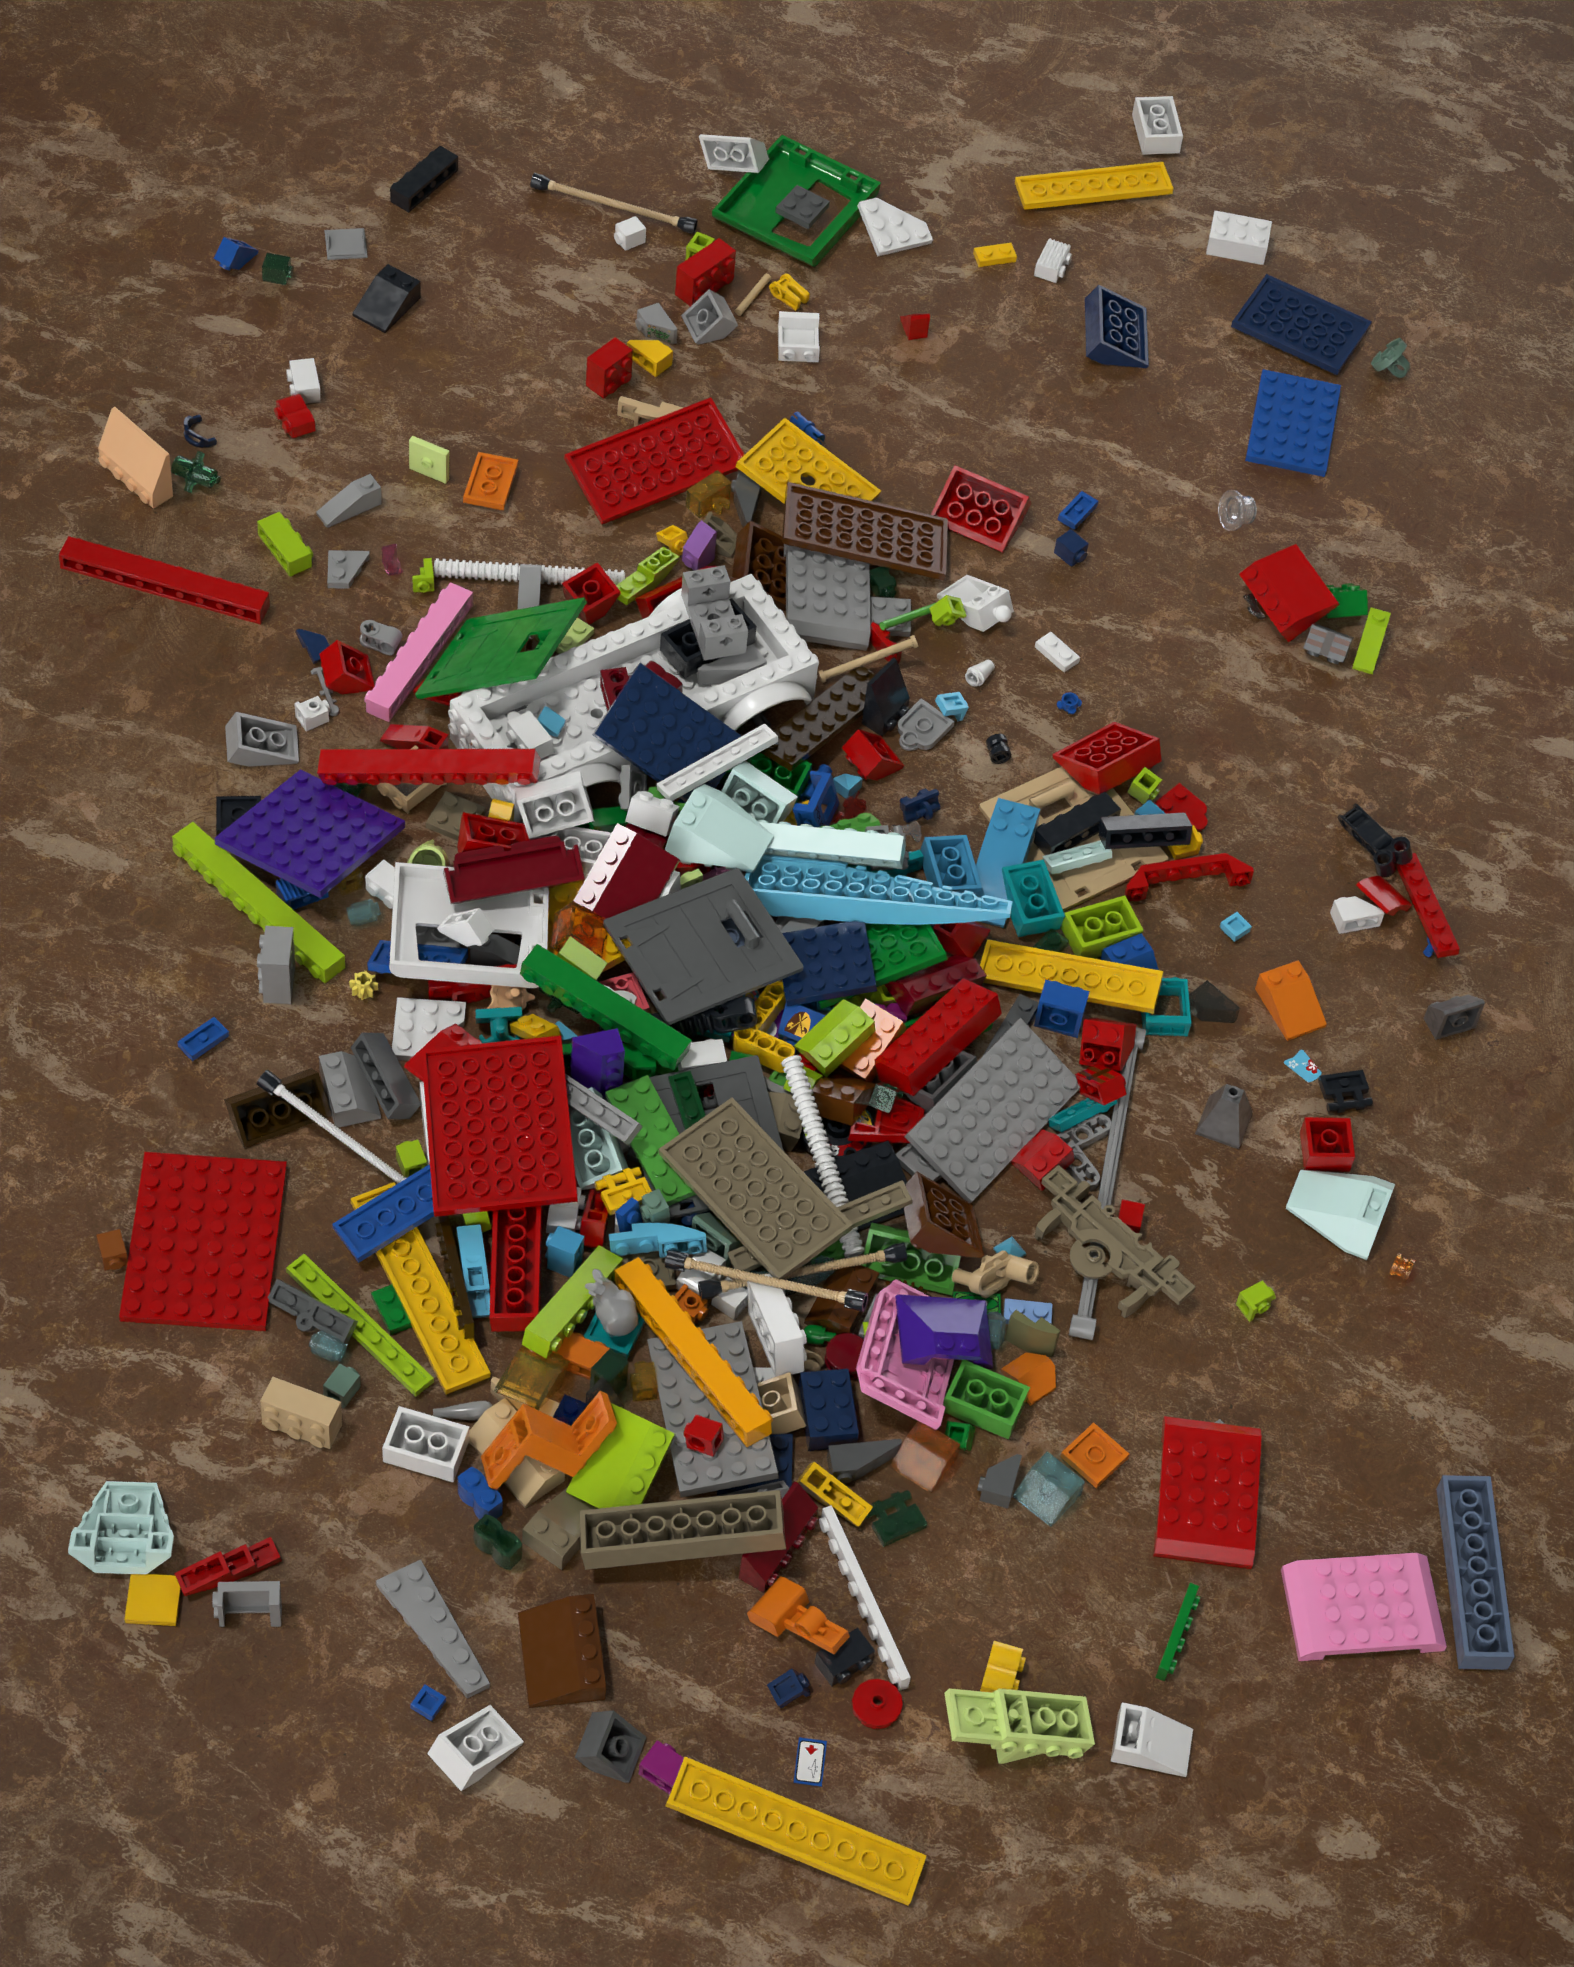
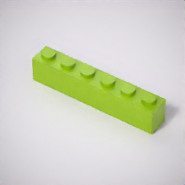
[522,1246,623,1359]

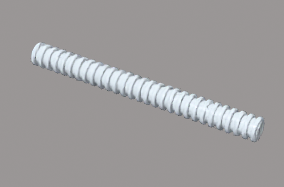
[434,558,625,585]
[781,1055,865,1258]

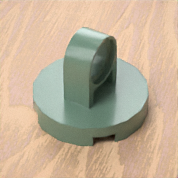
[1371,338,1410,378]

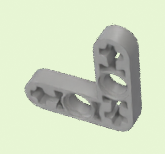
[1058,1114,1111,1191]

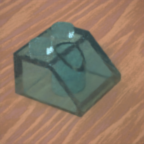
[1013,1451,1085,1527]

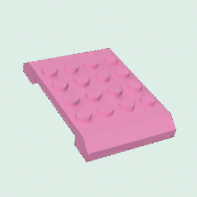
[1281,1553,1447,1661]

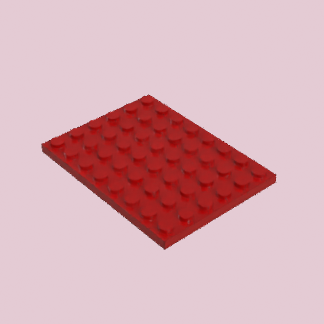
[421,1035,578,1217]
[119,1152,287,1331]

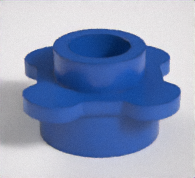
[1057,692,1082,714]

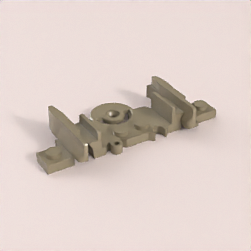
[1034,1165,1196,1318]

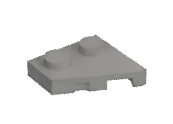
[327,550,370,589]

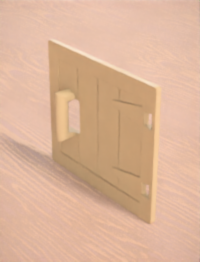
[979,766,1169,912]

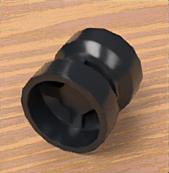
[986,733,1012,764]

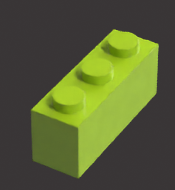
[257,512,313,577]

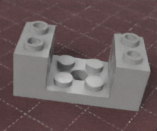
[681,565,748,660]

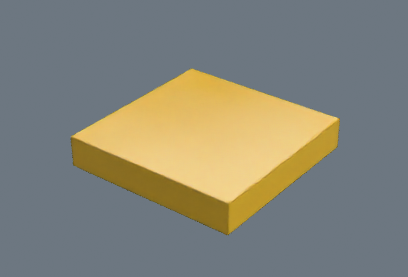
[124,1574,181,1626]

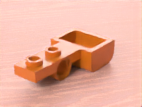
[747,1577,850,1654]

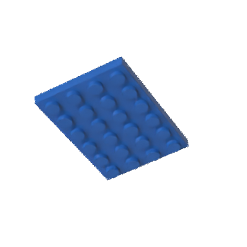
[1245,369,1341,477]

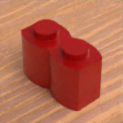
[274,394,315,438]

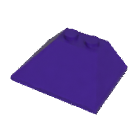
[895,1294,993,1369]

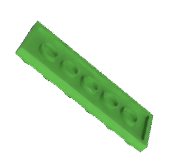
[605,1075,697,1206]

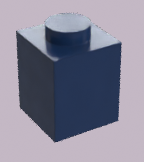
[1054,529,1089,567]

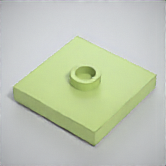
[409,436,449,484]

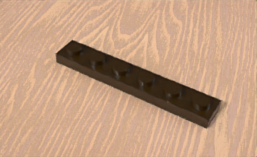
[434,1215,474,1339]

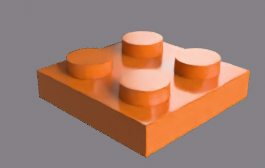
[1060,1423,1130,1488]

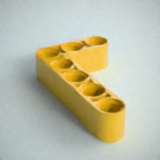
[733,980,795,1073]

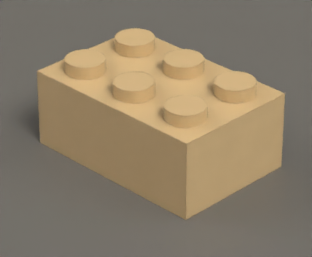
[260,1377,342,1449]

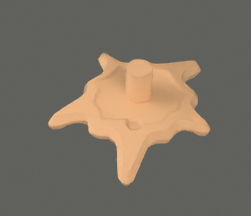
[487,985,535,1023]

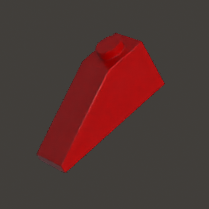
[580,1188,609,1248]

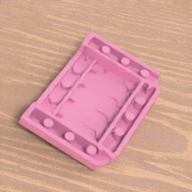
[856,1279,954,1430]

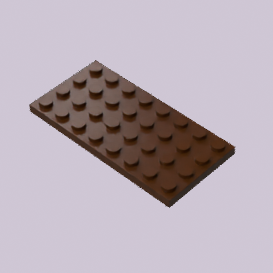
[782,482,948,581]

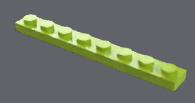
[286,1254,434,1397]

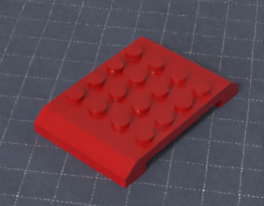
[1153,1416,1262,1569]

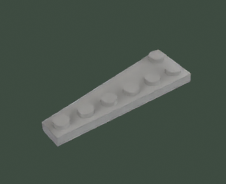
[376,1560,490,1698]

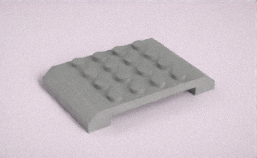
[784,544,870,651]

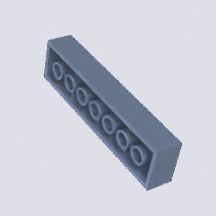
[1436,1475,1514,1670]

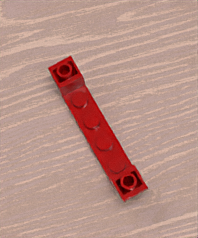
[1124,853,1254,902]

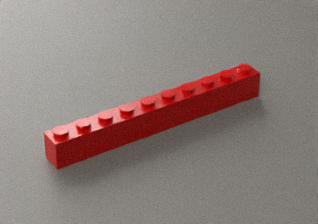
[59,536,270,625]
[317,749,541,785]

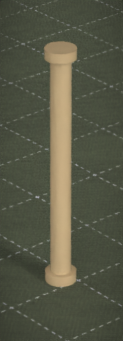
[818,635,918,683]

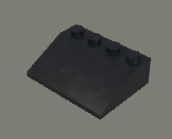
[804,1141,907,1232]

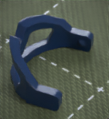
[184,414,217,448]

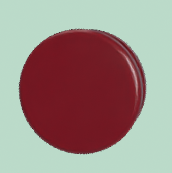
[824,1333,864,1381]

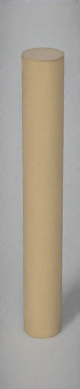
[735,273,771,316]

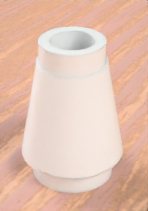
[965,660,995,687]

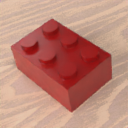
[675,238,736,307]

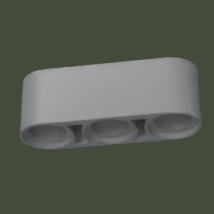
[517,564,542,610]

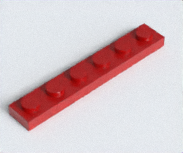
[1395,853,1460,958]

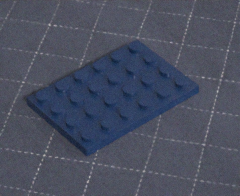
[1231,274,1372,375]
[592,663,741,802]

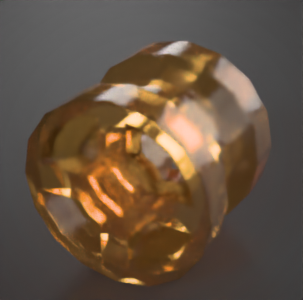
[1389,1252,1416,1281]

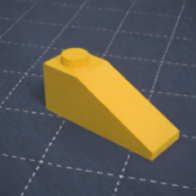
[796,1462,873,1527]

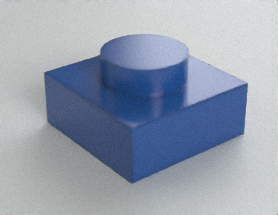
[410,1684,446,1721]

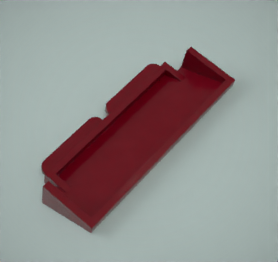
[443,836,585,904]

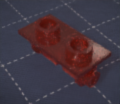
[833,791,867,824]

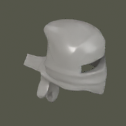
[585,1269,638,1336]

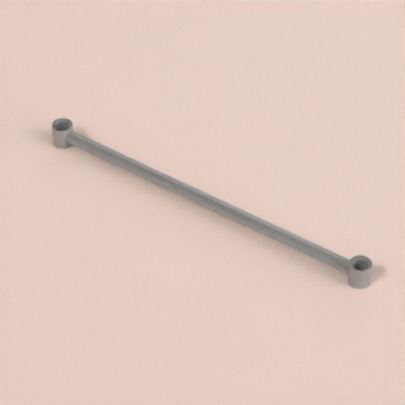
[1069,1028,1146,1340]

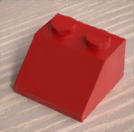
[562,562,621,625]
[320,640,375,694]
[842,729,905,781]
[1010,1129,1075,1191]

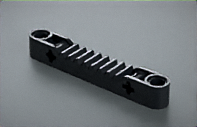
[598,997,758,1044]

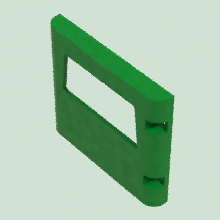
[712,135,881,267]

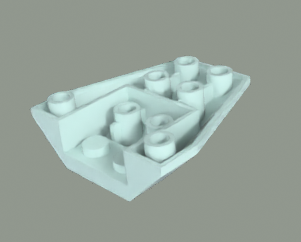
[1286,1170,1395,1260]

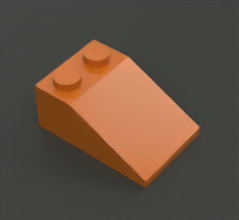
[1255,960,1327,1041]

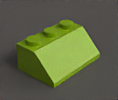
[794,999,876,1077]

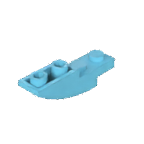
[609,1223,707,1258]
[456,1224,490,1318]

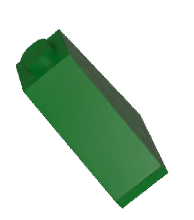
[574,806,628,833]

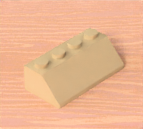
[469,1398,565,1508]

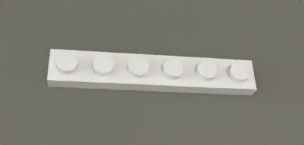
[657,724,778,801]

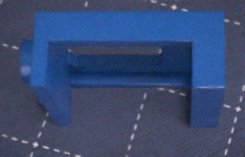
[793,771,839,828]

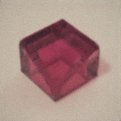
[381,544,403,576]

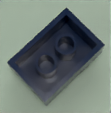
[798,1369,859,1451]

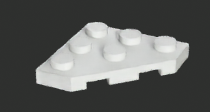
[857,198,933,257]
[392,997,466,1061]

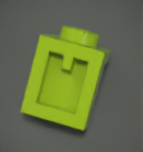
[412,558,434,593]

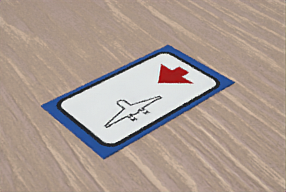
[794,1737,827,1787]

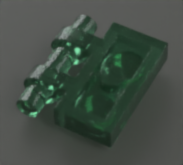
[866,1490,927,1547]

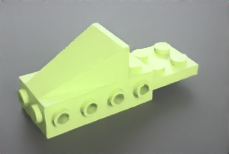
[944,1688,1095,1764]

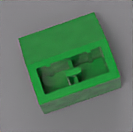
[1324,583,1368,618]

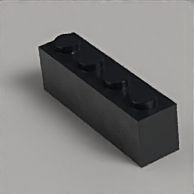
[390,146,458,213]
[1034,792,1121,855]
[1099,813,1192,849]

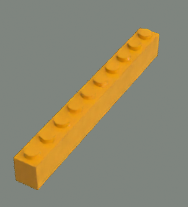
[614,1257,773,1447]

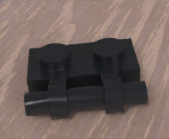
[1318,1070,1373,1113]

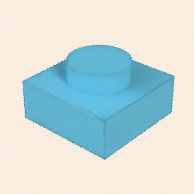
[1220,912,1252,942]

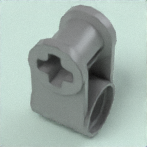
[360,620,403,655]

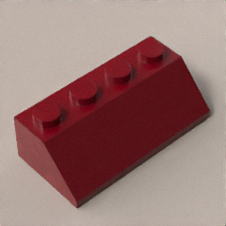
[884,955,987,1017]
[739,1481,819,1593]

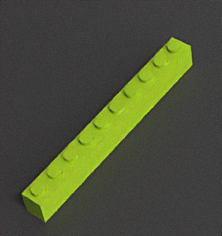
[172,822,345,983]

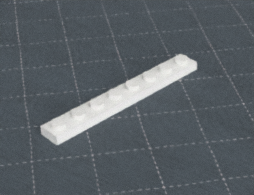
[819,1505,911,1691]

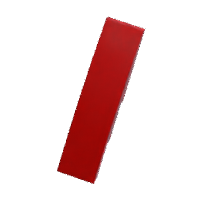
[174,1537,282,1596]

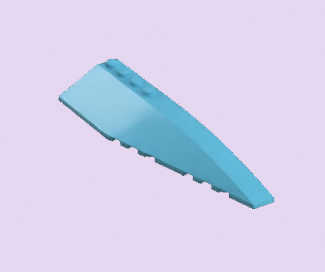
[745,854,1013,925]

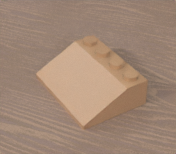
[98,407,173,509]

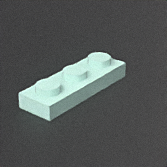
[1043,840,1112,874]

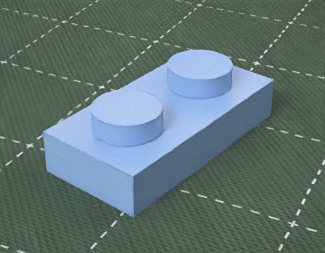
[1003,1298,1052,1324]

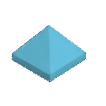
[993,1237,1026,1258]

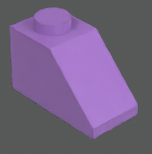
[682,520,717,570]

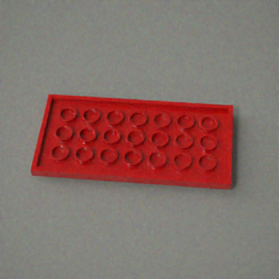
[564,397,745,525]

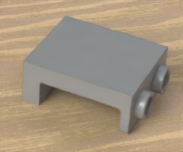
[213,1581,282,1627]

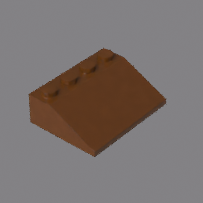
[732,521,786,611]
[903,1171,984,1258]
[518,1594,606,1708]

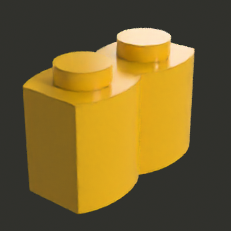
[980,1641,1026,1693]

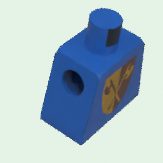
[778,1004,826,1053]

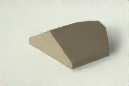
[703,511,737,557]

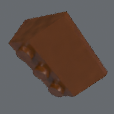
[804,1264,879,1335]

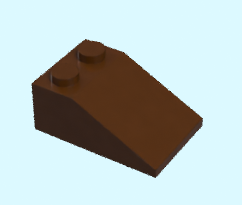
[811,1073,880,1126]

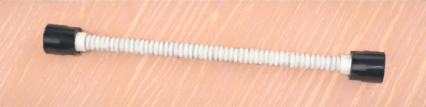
[256,1069,406,1183]

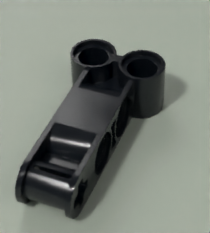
[1337,803,1413,878]

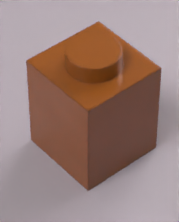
[96,1229,128,1271]

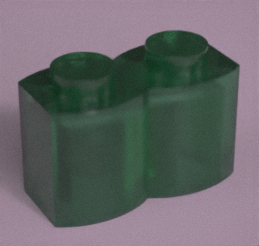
[473,1514,522,1570]

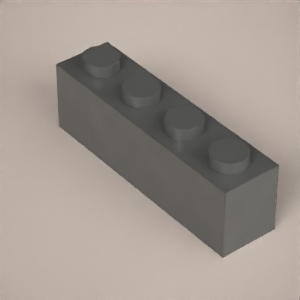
[351,1033,421,1119]

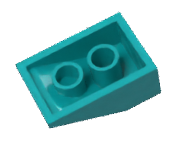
[1002,859,1065,937]

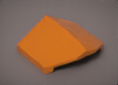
[1000,1352,1056,1406]

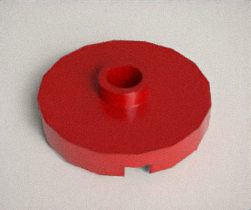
[851,1679,903,1729]

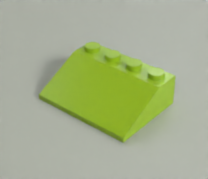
[566,1403,676,1509]

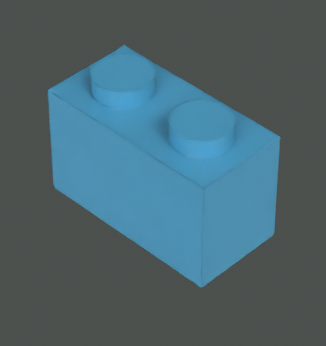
[545,1226,584,1278]

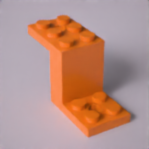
[481,1391,617,1490]

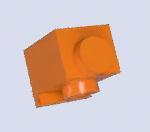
[675,1284,709,1325]

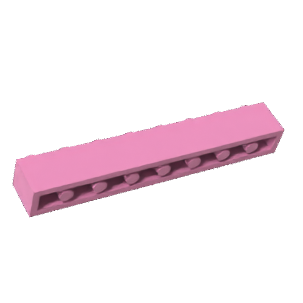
[364,582,473,722]

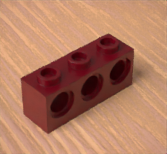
[600,667,631,711]

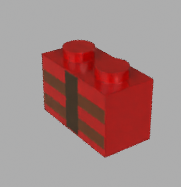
[1075,1064,1127,1105]

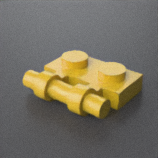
[594,1167,652,1215]

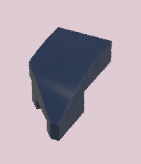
[295,629,330,664]

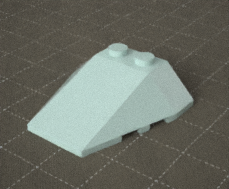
[665,784,774,873]
[68,1481,174,1574]

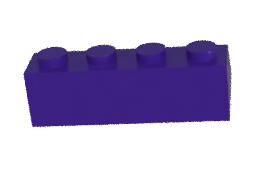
[570,1028,625,1098]

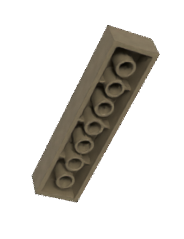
[580,1490,786,1570]

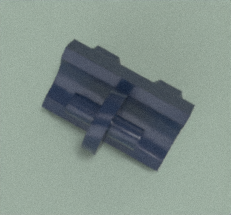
[899,788,941,823]

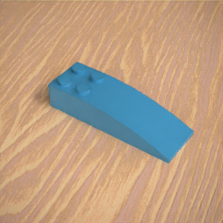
[975,798,1040,928]

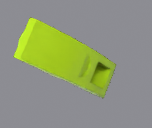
[616,547,680,605]

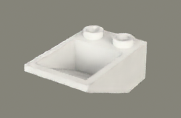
[937,575,1014,632]

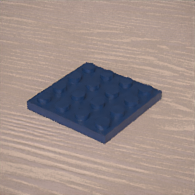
[782,921,877,1006]

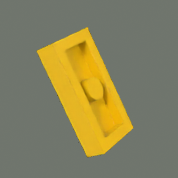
[973,243,1017,267]

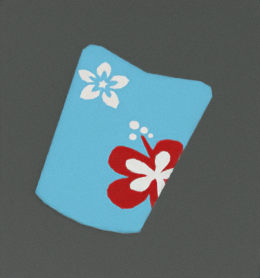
[1284,1050,1322,1082]

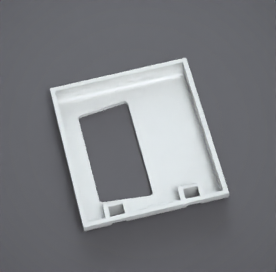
[389,862,549,988]

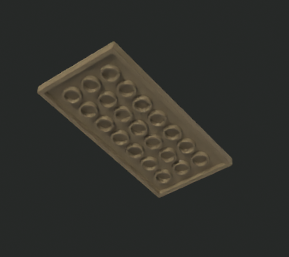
[658,1097,853,1280]

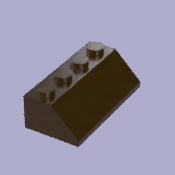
[224,1068,332,1148]

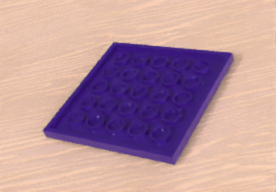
[215,769,405,898]

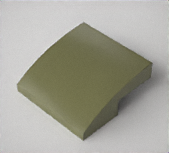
[1005,1309,1060,1357]

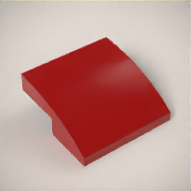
[1356,876,1412,916]

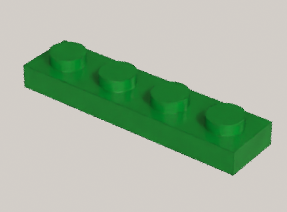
[1155,1583,1201,1681]

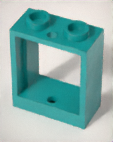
[1141,977,1191,1036]

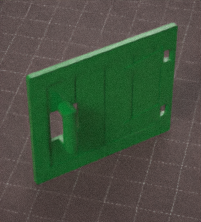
[415,597,587,699]

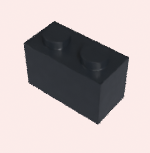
[815,1628,875,1687]

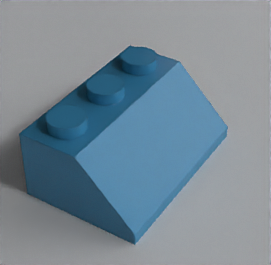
[920,835,982,894]

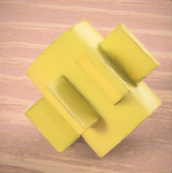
[349,971,378,1000]

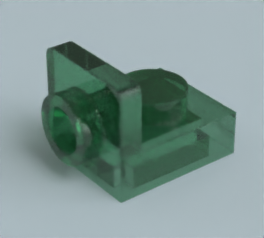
[869,1082,904,1113]

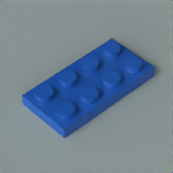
[367,940,468,974]

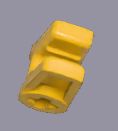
[769,273,810,311]

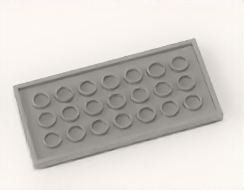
[904,1018,1080,1203]
[647,1321,778,1497]

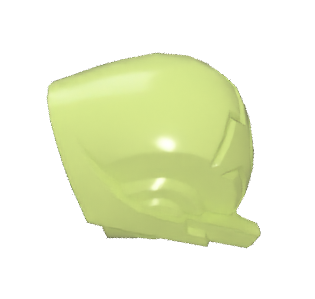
[407,839,450,867]

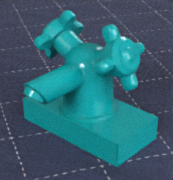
[475,1007,522,1043]

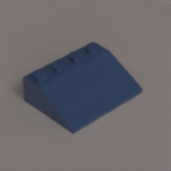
[1085,285,1149,368]

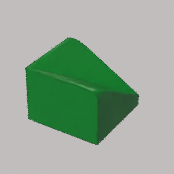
[943,1421,975,1451]

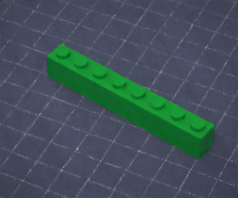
[520,944,692,1071]

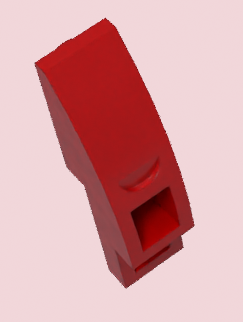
[428,964,517,1004]

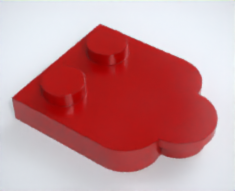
[1154,783,1208,832]

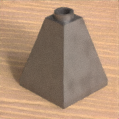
[1195,1084,1253,1149]

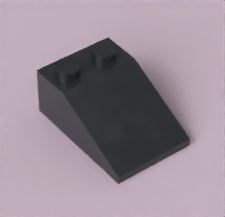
[352,264,421,333]
[862,658,910,737]

